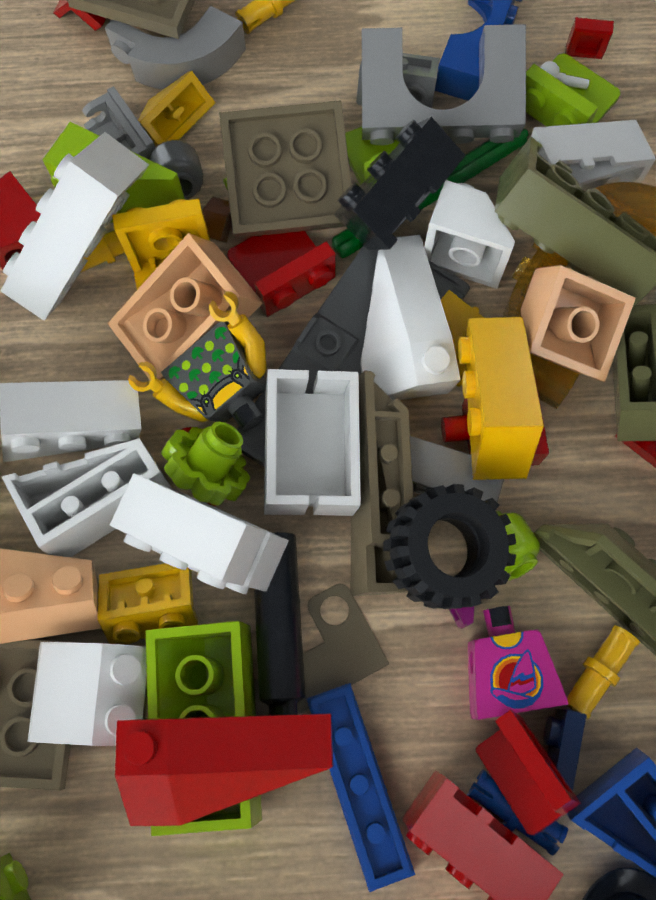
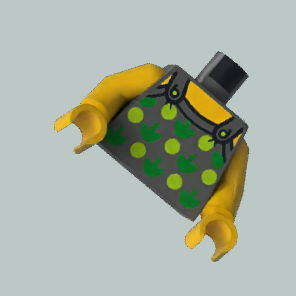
[128,291,267,431]

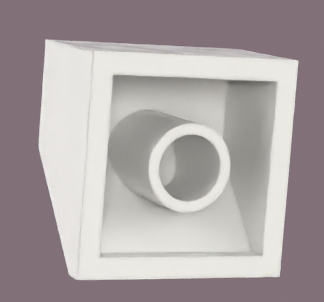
[424,180,515,289]
[27,642,147,746]

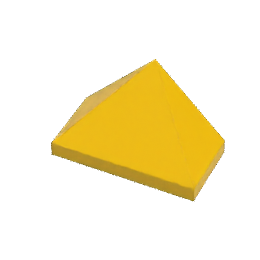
[138,71,216,147]

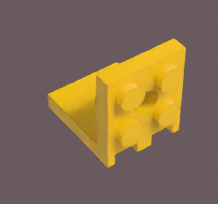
[112,198,210,290]

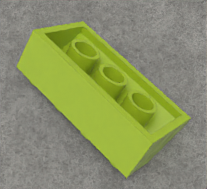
[146,621,262,836]

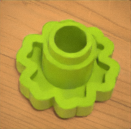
[161,422,250,506]

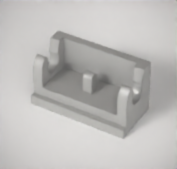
[82,86,155,159]

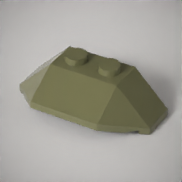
[533,524,656,656]

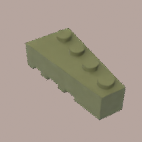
[495,137,656,306]

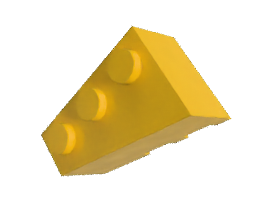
[458,317,544,480]

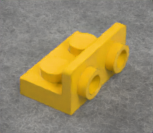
[98,563,198,644]

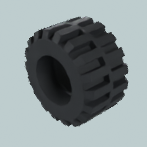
[383,484,516,609]

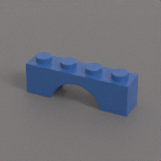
[435,0,522,101]

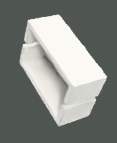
[264,369,361,516]
[110,473,289,594]

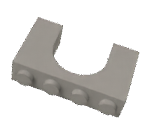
[362,24,526,145]

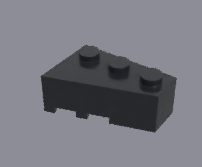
[334,117,466,250]

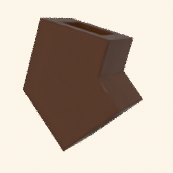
[203,196,232,243]

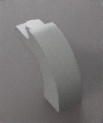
[105,6,246,89]

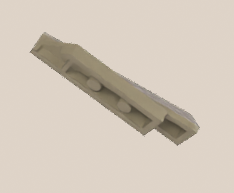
[350,370,413,596]

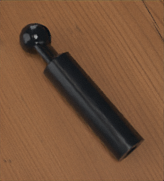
[254,532,306,715]

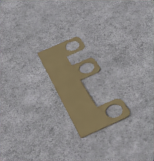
[145,584,389,716]

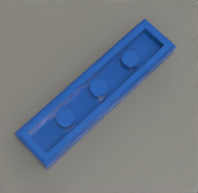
[306,683,415,892]

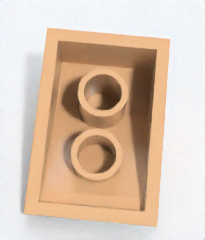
[107,233,263,380]

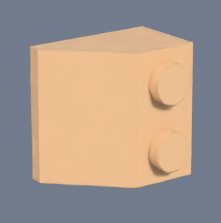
[521,265,636,382]

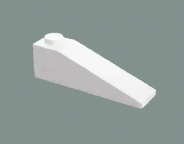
[360,235,461,400]

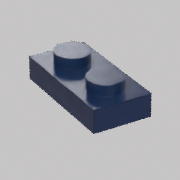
[543,709,587,815]

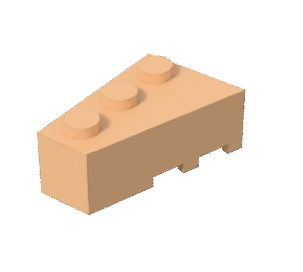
[0,548,102,644]

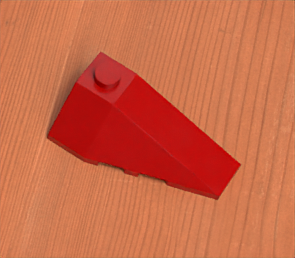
[115,714,333,826]

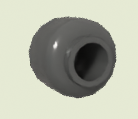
[149,140,203,200]

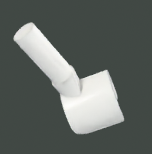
[540,61,589,90]

